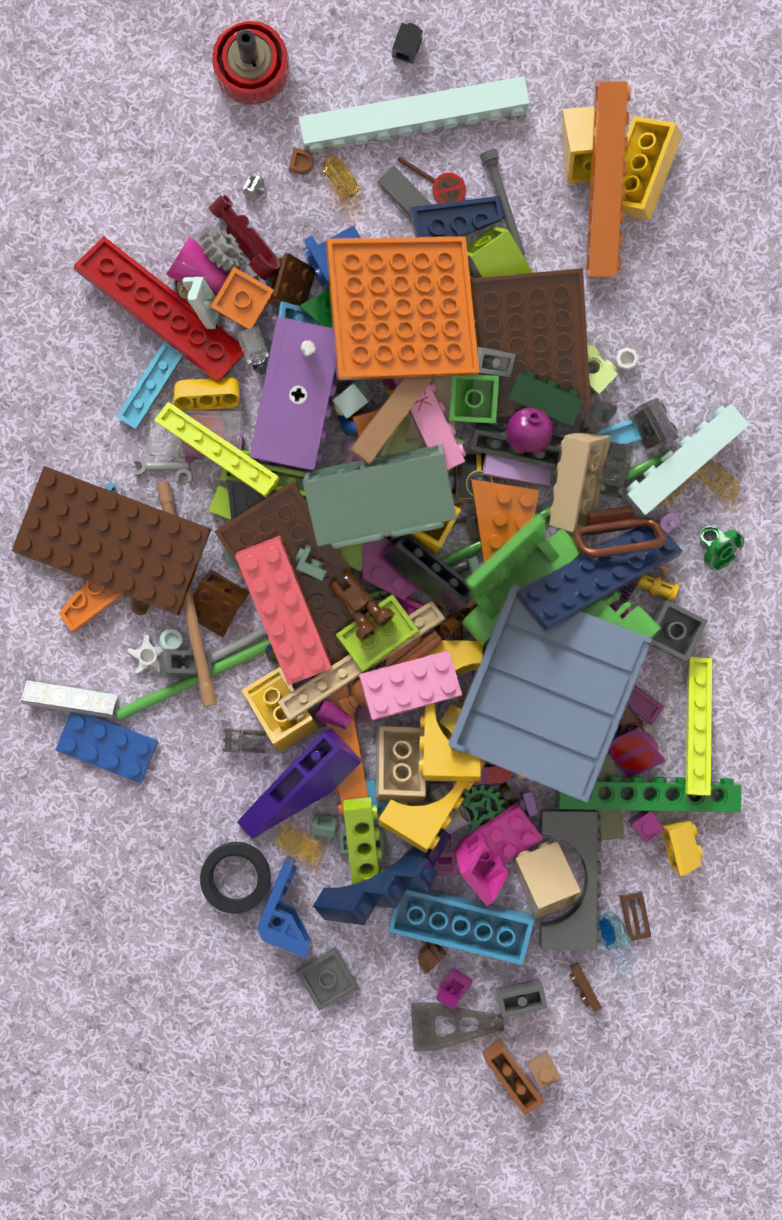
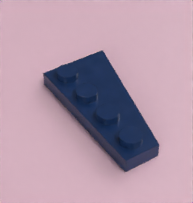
[410,196,504,237]

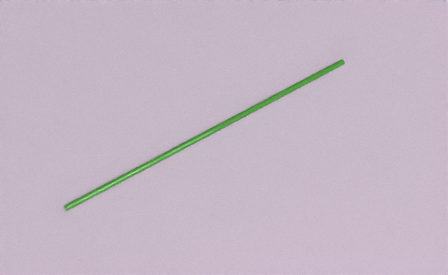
[115,449,673,721]

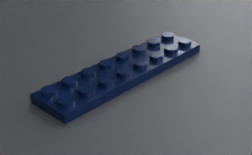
[515,518,682,631]

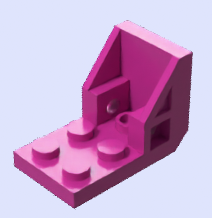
[454,803,544,906]

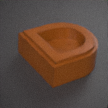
[288,148,314,175]

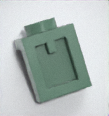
[294,545,326,580]

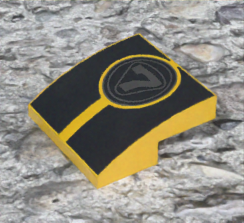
[455,453,502,499]

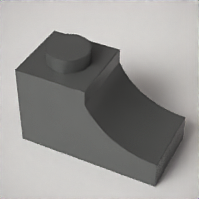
[159,650,212,678]

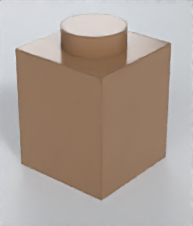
[527,1050,561,1090]

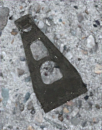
[411,1002,504,1052]

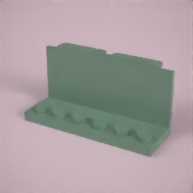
[303,444,457,548]

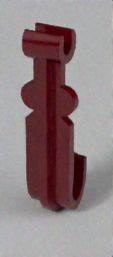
[209,195,280,281]

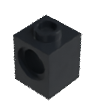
[392,23,423,64]

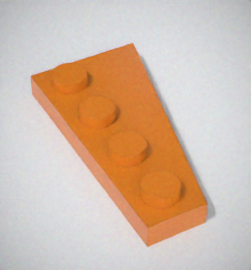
[58,580,123,632]

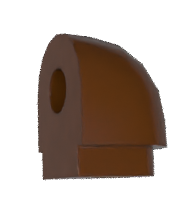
[418,942,448,975]

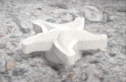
[128,634,164,673]

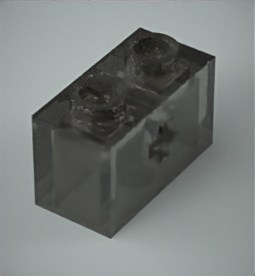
[600,442,634,498]

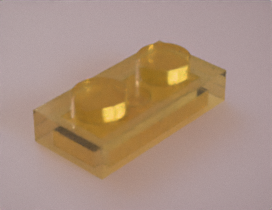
[274,823,325,865]

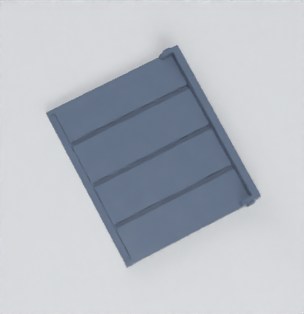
[448,584,652,802]

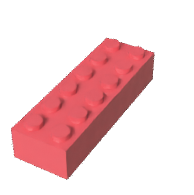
[235,535,332,685]

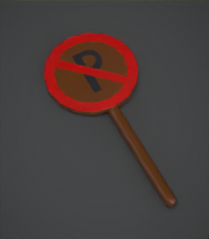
[397,157,466,203]

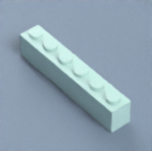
[623,404,749,517]

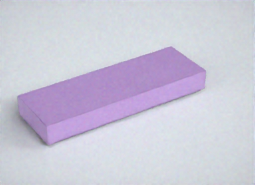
[482,453,552,488]

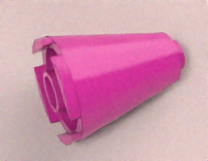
[166,237,229,295]

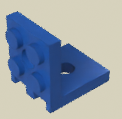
[303,225,361,289]

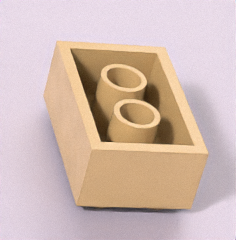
[375,726,425,802]

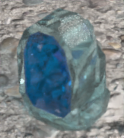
[598,911,632,951]

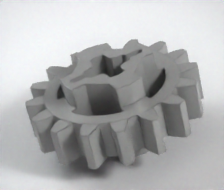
[199,224,244,271]

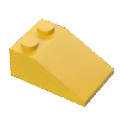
[242,667,319,753]

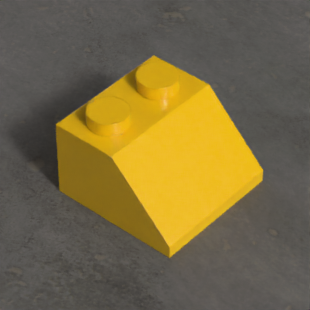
[661,818,703,876]

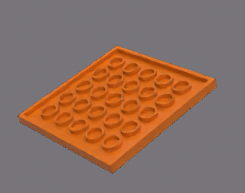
[326,237,479,380]

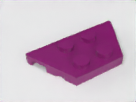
[362,538,419,600]

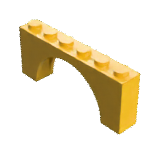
[419,640,483,782]
[378,704,487,853]

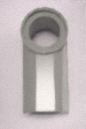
[429,784,471,834]

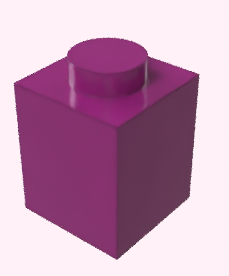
[628,811,664,843]

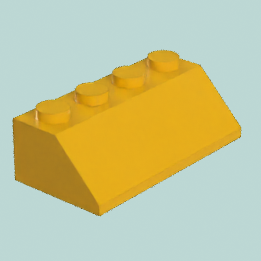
[621,116,682,221]

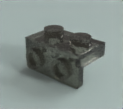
[579,401,617,434]

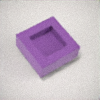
[518,789,538,816]

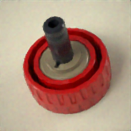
[212,20,289,105]

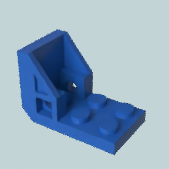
[257,856,311,958]

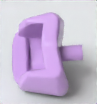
[656,512,680,534]

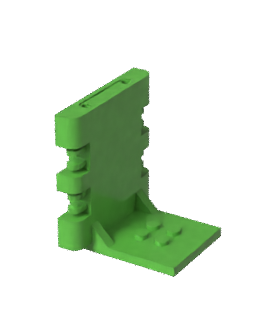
[462,514,661,647]

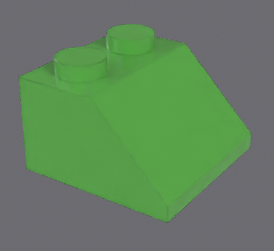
[449,374,499,423]

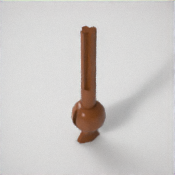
[337,631,443,718]

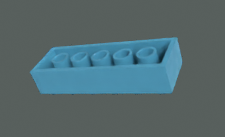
[388,889,534,965]

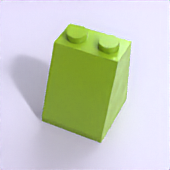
[467,226,533,278]

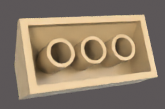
[549,433,611,532]

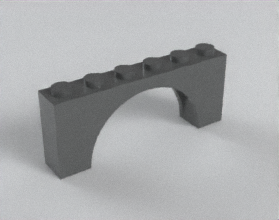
[539,809,601,950]

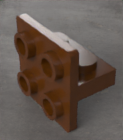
[269,253,315,306]

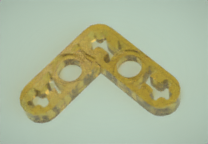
[659,459,740,506]

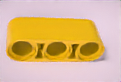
[173,377,240,411]

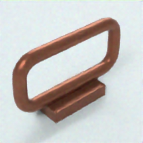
[572,506,667,558]

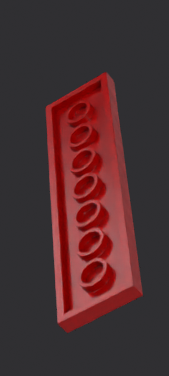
[74,236,247,383]

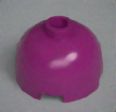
[506,407,553,454]

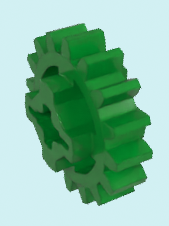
[462,784,507,832]

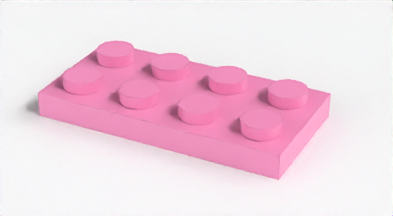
[359,651,462,721]

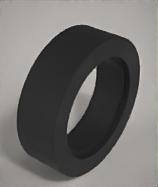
[200,842,270,914]

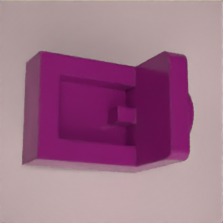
[435,968,473,1010]

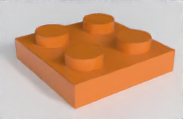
[211,267,274,332]

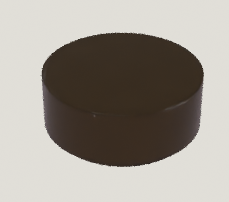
[499,782,518,806]

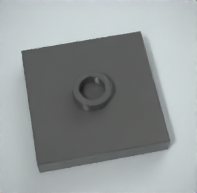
[296,946,359,1011]

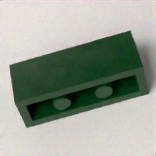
[508,369,584,426]

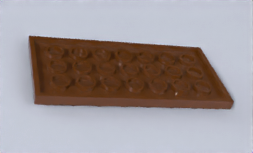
[12,466,212,615]
[214,481,368,679]

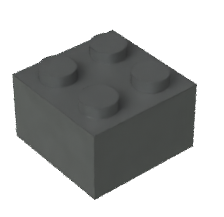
[650,600,708,662]

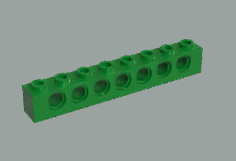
[555,776,742,812]

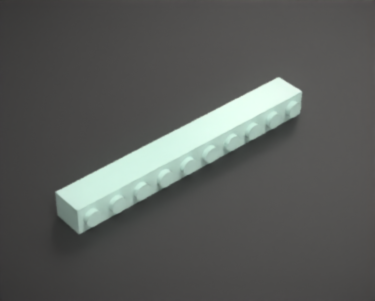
[299,76,529,153]

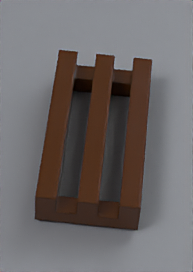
[619,891,651,941]

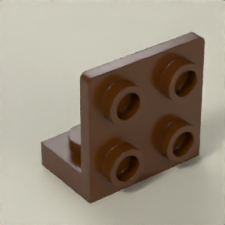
[193,569,250,637]

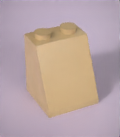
[514,841,581,920]

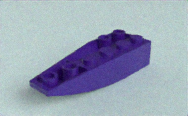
[237,728,363,839]

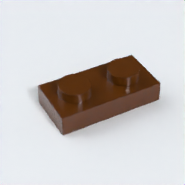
[569,962,602,1012]

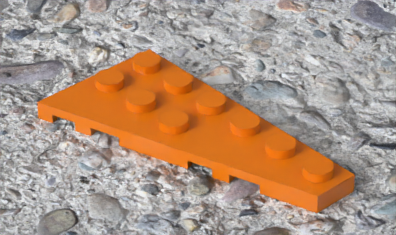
[470,479,539,563]

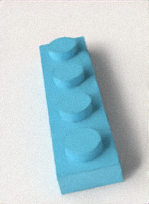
[116,341,184,430]

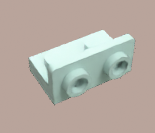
[182,277,220,329]

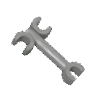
[133,450,193,482]

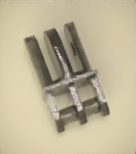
[222,728,266,754]

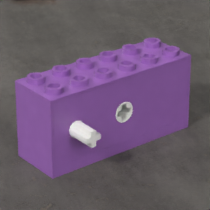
[250,316,337,470]

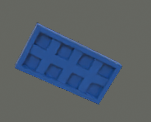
[55,712,158,784]

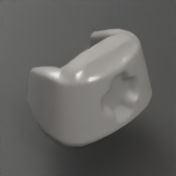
[243,175,265,200]

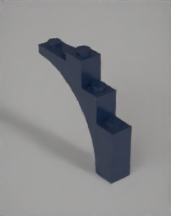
[313,828,451,925]

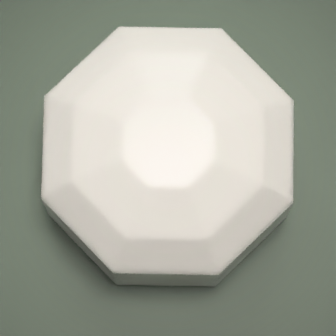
[614,347,638,371]

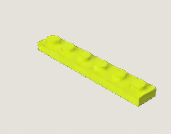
[155,402,280,498]
[685,657,712,796]

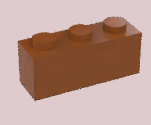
[482,1038,544,1116]

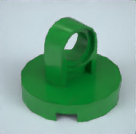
[700,526,745,570]

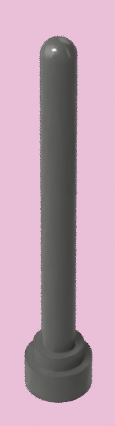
[479,149,525,256]

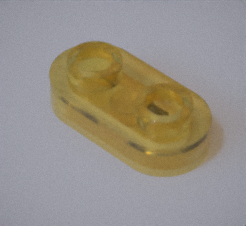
[322,155,359,199]

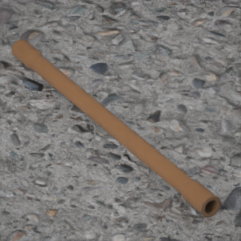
[156,482,217,707]

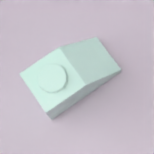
[333,379,374,418]

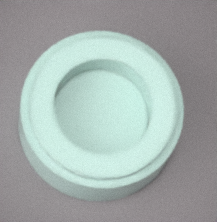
[159,629,183,651]

